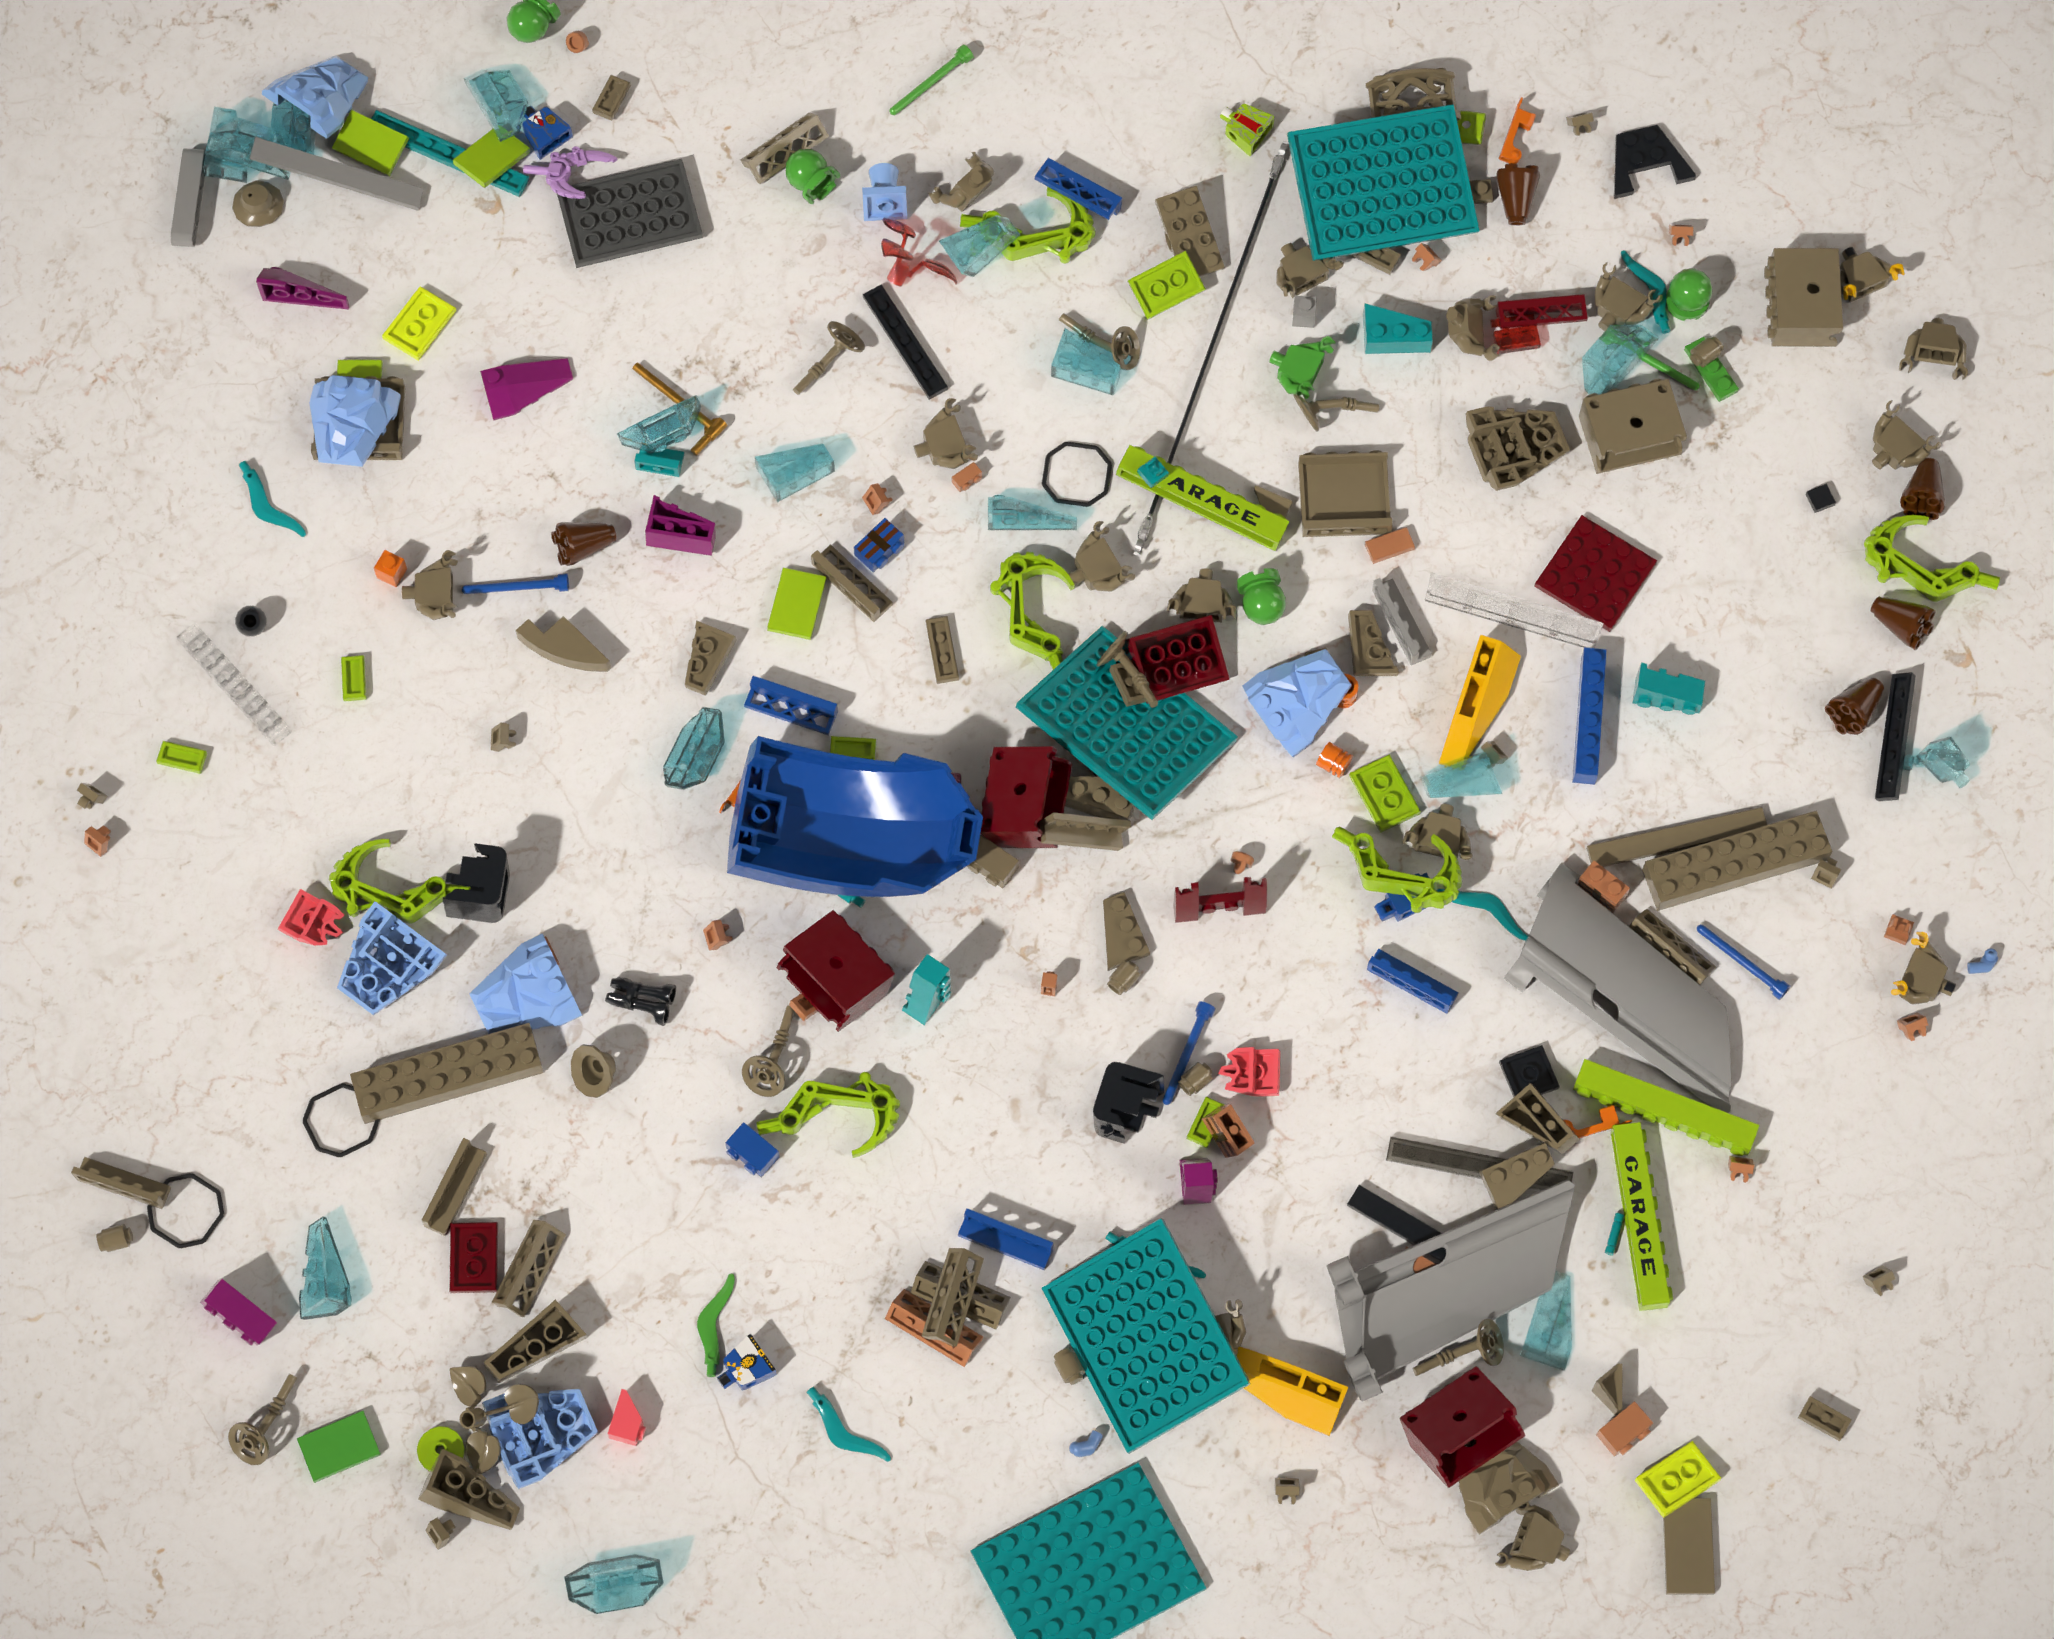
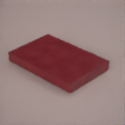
[449,1222,498,1293]

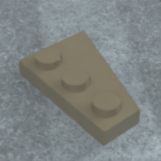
[1348,610,1399,676]
[685,620,737,696]
[1103,892,1150,971]

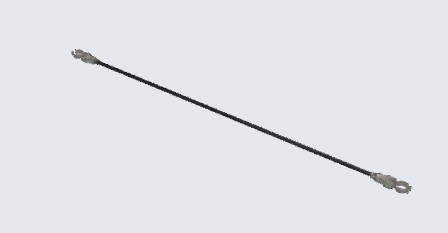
[1133,141,1289,556]

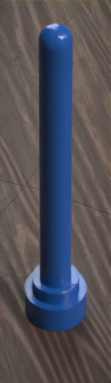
[461,573,569,594]
[1697,924,1790,1000]
[1163,1001,1216,1105]

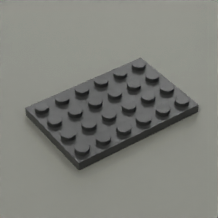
[557,159,703,268]

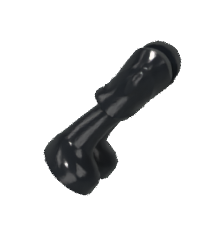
[605,977,676,1026]

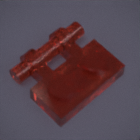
[1490,314,1541,354]

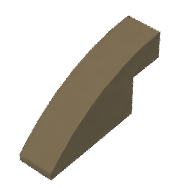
[515,616,611,672]

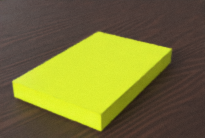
[382,286,456,361]
[1635,1441,1721,1518]

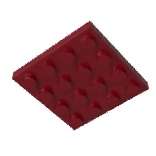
[1534,515,1657,632]

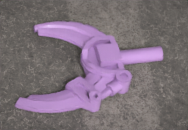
[523,146,618,199]

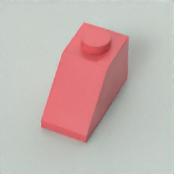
[608,1389,646,1446]

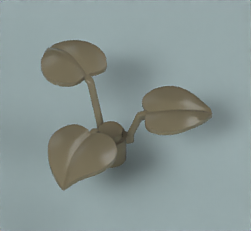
[450,1366,539,1475]

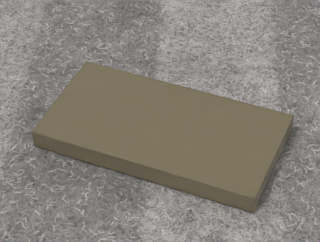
[1663,1498,1715,1595]

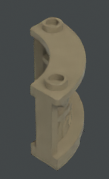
[1366,68,1461,121]

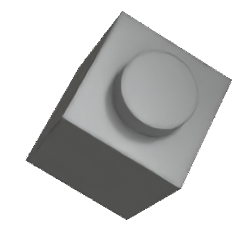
[1292,295,1317,328]

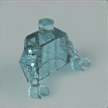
[1903,736,1970,788]

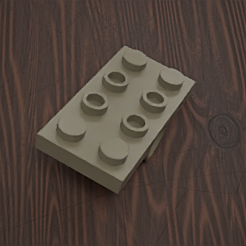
[1155,186,1225,277]

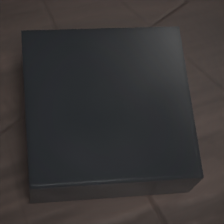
[1805,484,1836,513]

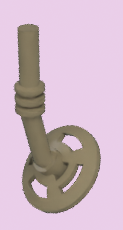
[1059,313,1140,370]
[793,321,865,395]
[1293,393,1379,432]
[1096,631,1158,708]
[742,1005,795,1097]
[1413,1319,1504,1376]
[228,1374,297,1465]

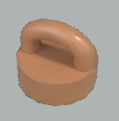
[566,31,589,53]
[1230,851,1254,874]

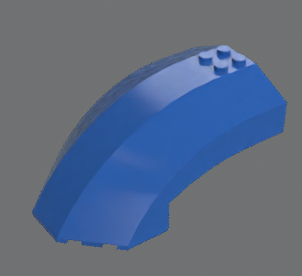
[727,736,983,897]

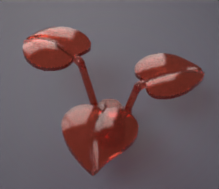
[881,217,958,287]

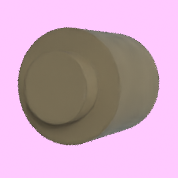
[1690,336,1724,368]
[1107,961,1140,995]
[1178,1062,1213,1096]
[96,1224,133,1252]
[1054,1348,1085,1385]

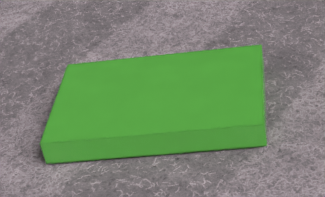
[297,1411,381,1483]

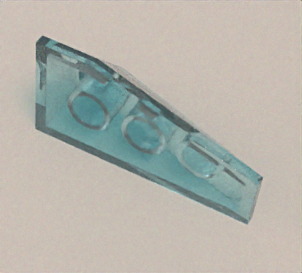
[988,495,1077,530]
[299,1216,352,1320]
[1520,1271,1572,1371]

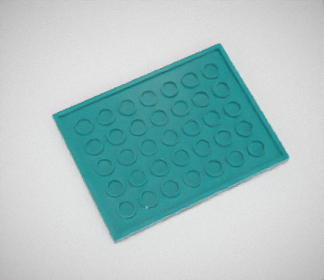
[1287,104,1480,261]
[1016,626,1238,820]
[1042,1218,1251,1454]
[970,1463,1206,1639]

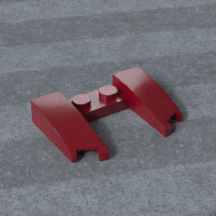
[1173,877,1267,923]

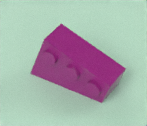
[645,495,716,556]
[1179,1158,1218,1205]
[200,1279,277,1346]

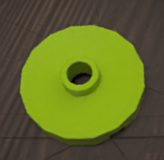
[417,1426,465,1472]

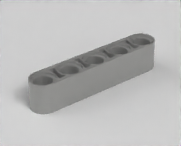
[171,148,207,247]

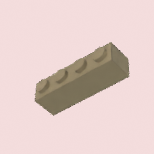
[967,834,1019,888]

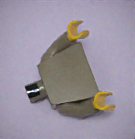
[1840,247,1905,302]
[1891,932,1956,1004]

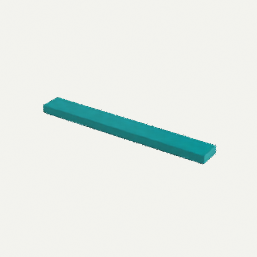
[371,110,530,197]

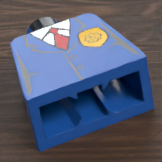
[522,106,573,160]

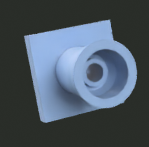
[862,163,907,221]

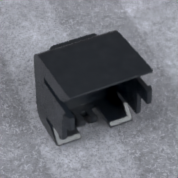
[443,843,510,923]
[1093,1062,1164,1144]

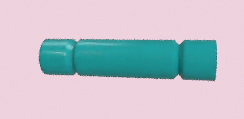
[1605,1213,1624,1255]

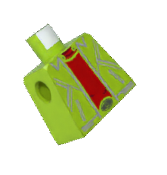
[1220,104,1275,156]

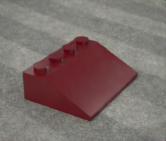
[1123,615,1230,703]

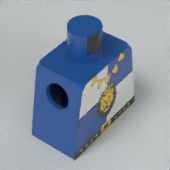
[717,1334,777,1391]

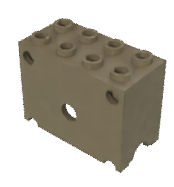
[1764,248,1843,347]
[1579,379,1687,474]

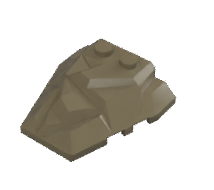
[1466,406,1570,491]
[1459,1439,1559,1535]

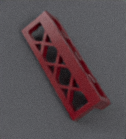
[1496,294,1588,329]

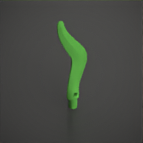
[697,1274,735,1377]

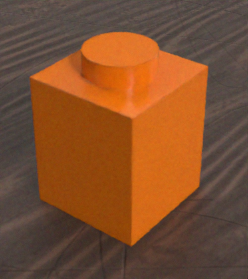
[374,550,407,587]

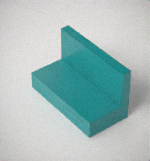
[634,444,685,477]

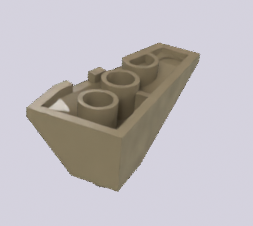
[418,1449,520,1530]

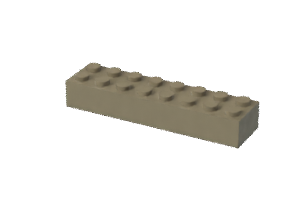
[1642,811,1833,911]
[350,1023,544,1124]

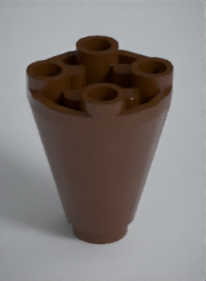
[1496,163,1540,226]
[1900,458,1945,520]
[551,522,616,566]
[1871,596,1936,650]
[1825,678,1884,735]

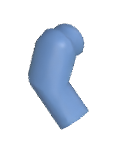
[1967,948,1998,974]
[1069,1430,1103,1457]

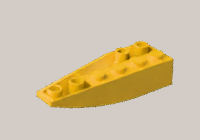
[1439,635,1521,770]
[1236,1347,1348,1436]

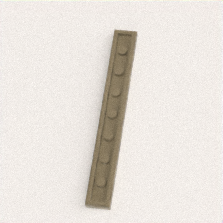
[1586,807,1767,867]

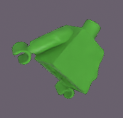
[1269,336,1336,399]

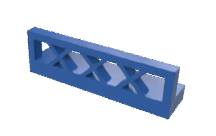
[1035,158,1122,220]
[744,676,838,736]
[1367,948,1459,1014]
[958,1208,1053,1270]

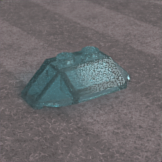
[463,69,528,142]
[270,100,316,155]
[205,118,291,180]
[1582,325,1659,395]
[617,395,701,454]
[663,707,725,790]
[564,1554,664,1614]

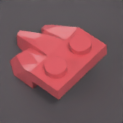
[277,889,344,946]
[1218,1047,1281,1097]

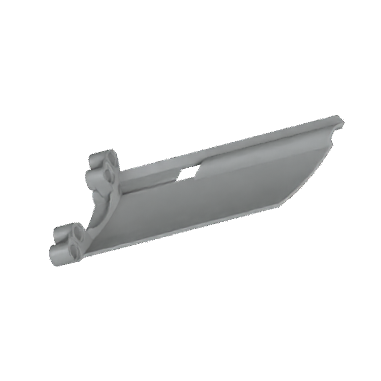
[1504,862,1731,1113]
[1327,1179,1575,1402]

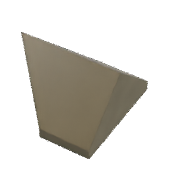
[1592,1364,1622,1415]

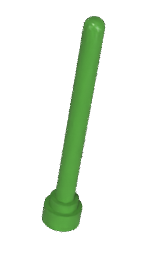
[889,44,974,115]
[1603,328,1700,390]

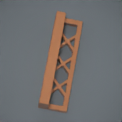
[885,1289,983,1367]

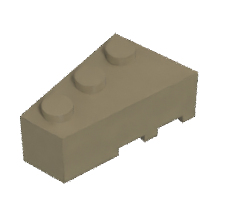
[1495,1083,1580,1155]

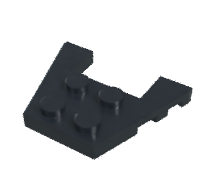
[1614,125,1696,199]

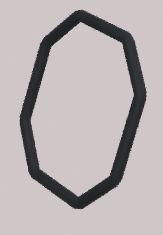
[1042,442,1112,507]
[303,1083,380,1157]
[147,1173,224,1249]

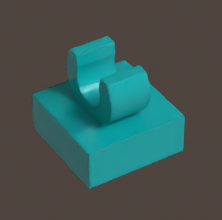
[1137,457,1169,488]

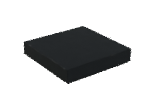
[1499,1045,1560,1097]

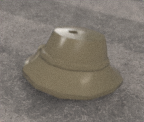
[232,181,284,227]
[571,1044,616,1098]

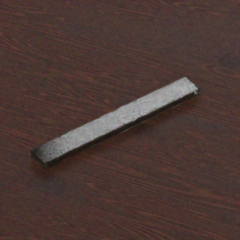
[1386,1137,1574,1191]

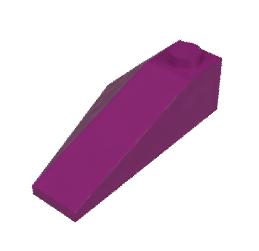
[256,267,349,310]
[480,358,573,421]

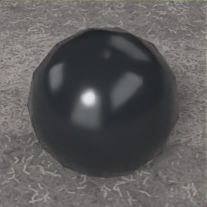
[235,606,266,636]

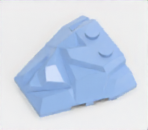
[262,56,368,139]
[309,375,401,467]
[1242,649,1352,757]
[337,902,447,1015]
[469,933,582,1034]
[482,1389,598,1489]

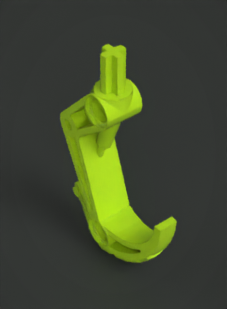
[960,187,1096,264]
[1864,515,2000,602]
[990,551,1075,669]
[1332,826,1462,913]
[329,839,470,924]
[756,1072,900,1158]

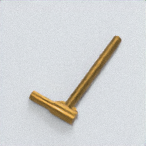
[632,362,728,456]

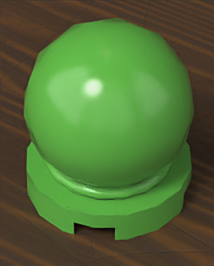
[507,0,561,43]
[785,149,840,204]
[1666,268,1712,321]
[1237,568,1286,625]

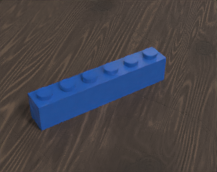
[1572,647,1607,785]

